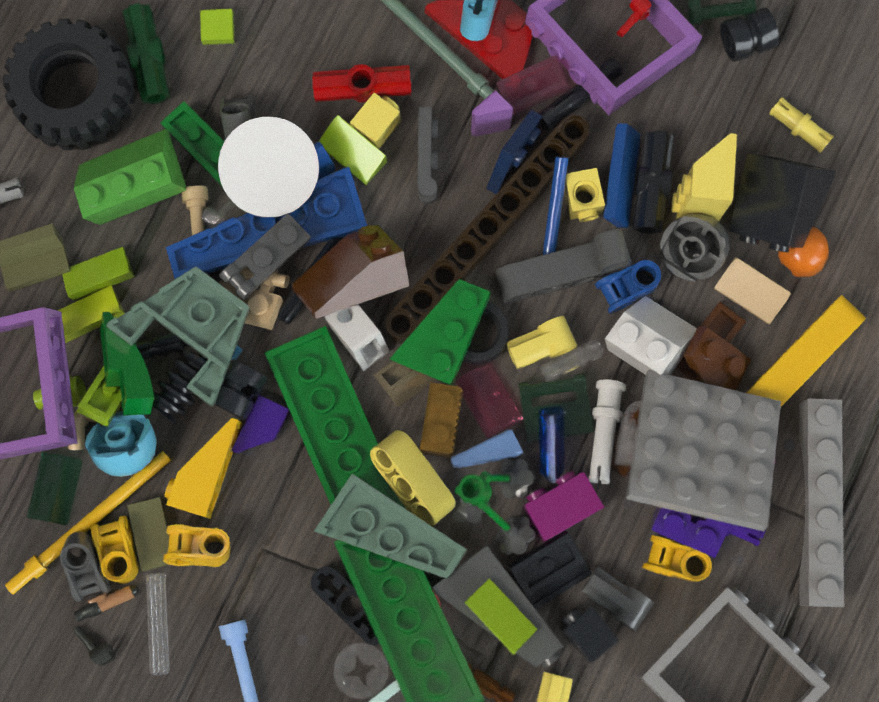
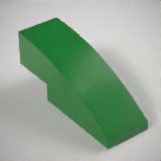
[100,312,154,416]

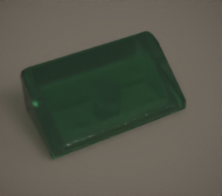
[27,452,82,525]

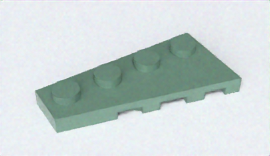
[314,474,467,579]

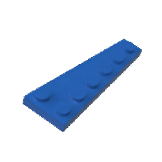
[166,167,367,279]

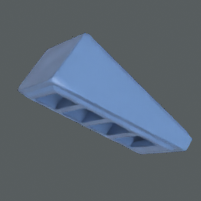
[451,429,523,468]

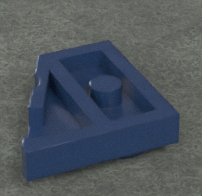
[486,110,542,194]

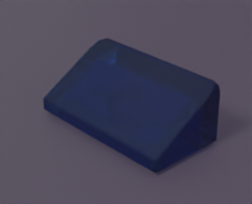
[539,406,565,483]

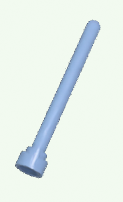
[219,619,259,702]

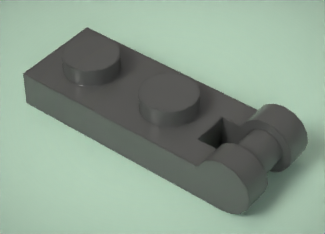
[417,107,438,205]
[219,213,311,300]

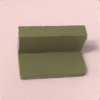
[0,224,71,292]

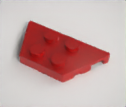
[424,0,533,90]

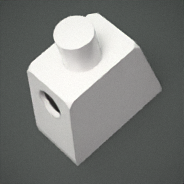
[324,304,390,371]

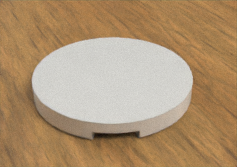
[218,117,319,217]

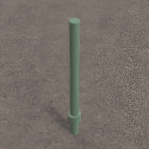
[381,0,495,99]

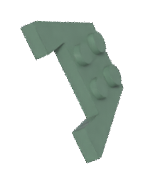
[106,266,250,407]

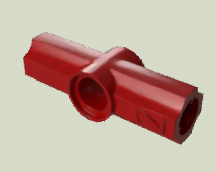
[312,64,412,103]

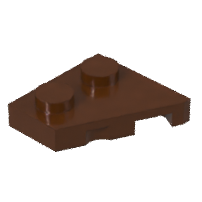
[684,326,751,391]

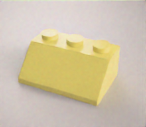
[671,133,737,221]

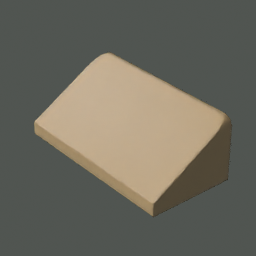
[714,257,791,325]

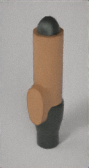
[74,585,139,622]

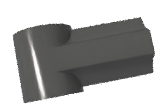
[581,567,655,632]

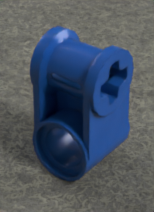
[594,260,661,314]

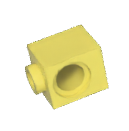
[350,93,401,149]
[564,168,605,222]

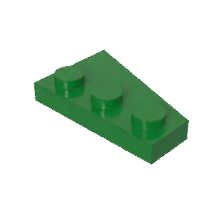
[389,279,491,385]

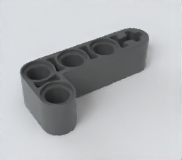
[495,229,632,303]

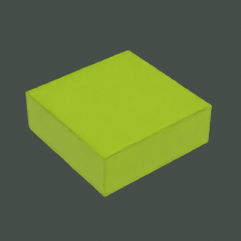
[200,9,235,45]

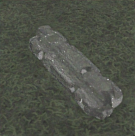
[540,340,604,382]

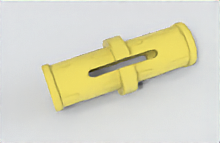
[769,97,834,153]

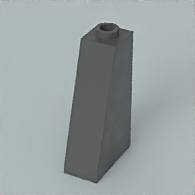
[432,546,563,668]

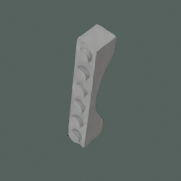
[799,399,844,607]

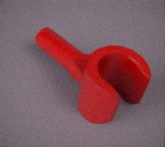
[616,0,652,38]

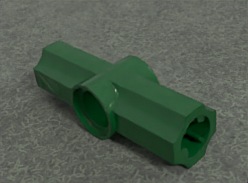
[122,3,170,104]

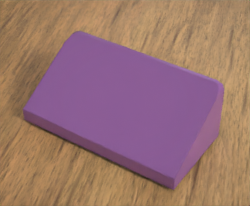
[471,91,513,137]

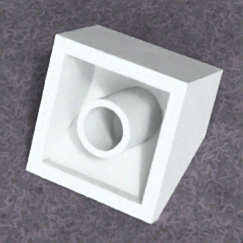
[605,296,697,375]

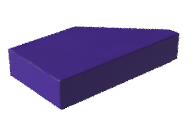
[231,395,290,454]

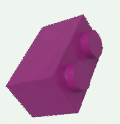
[523,471,604,542]

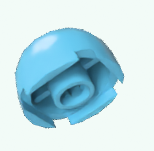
[85,411,157,477]

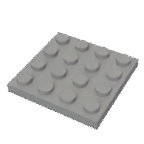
[626,370,781,531]

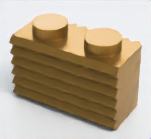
[420,383,463,458]

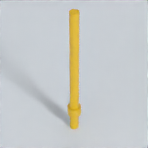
[5,451,172,595]

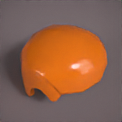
[778,226,829,277]

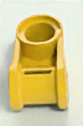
[91,515,139,584]
[163,524,230,567]
[642,535,712,582]

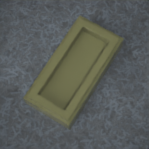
[127,497,169,572]

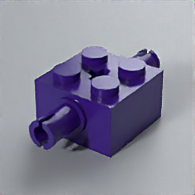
[651,506,766,558]

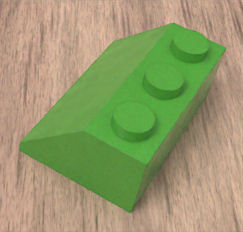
[74,129,186,225]

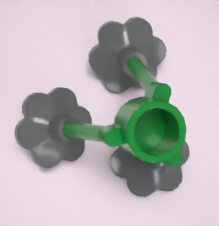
[452,458,535,555]

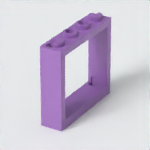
[525,0,702,115]
[0,307,78,460]

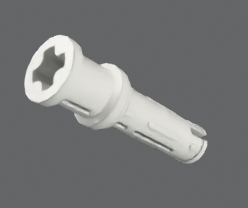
[588,379,626,484]

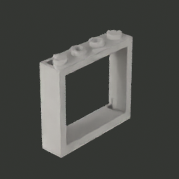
[638,587,830,702]

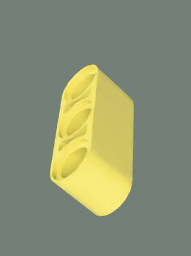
[370,430,456,527]

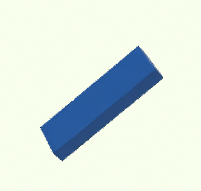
[604,123,641,228]

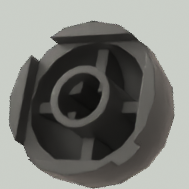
[660,213,730,281]

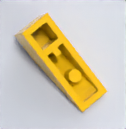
[165,418,243,519]

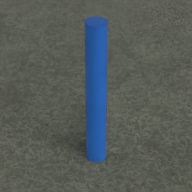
[543,156,569,255]

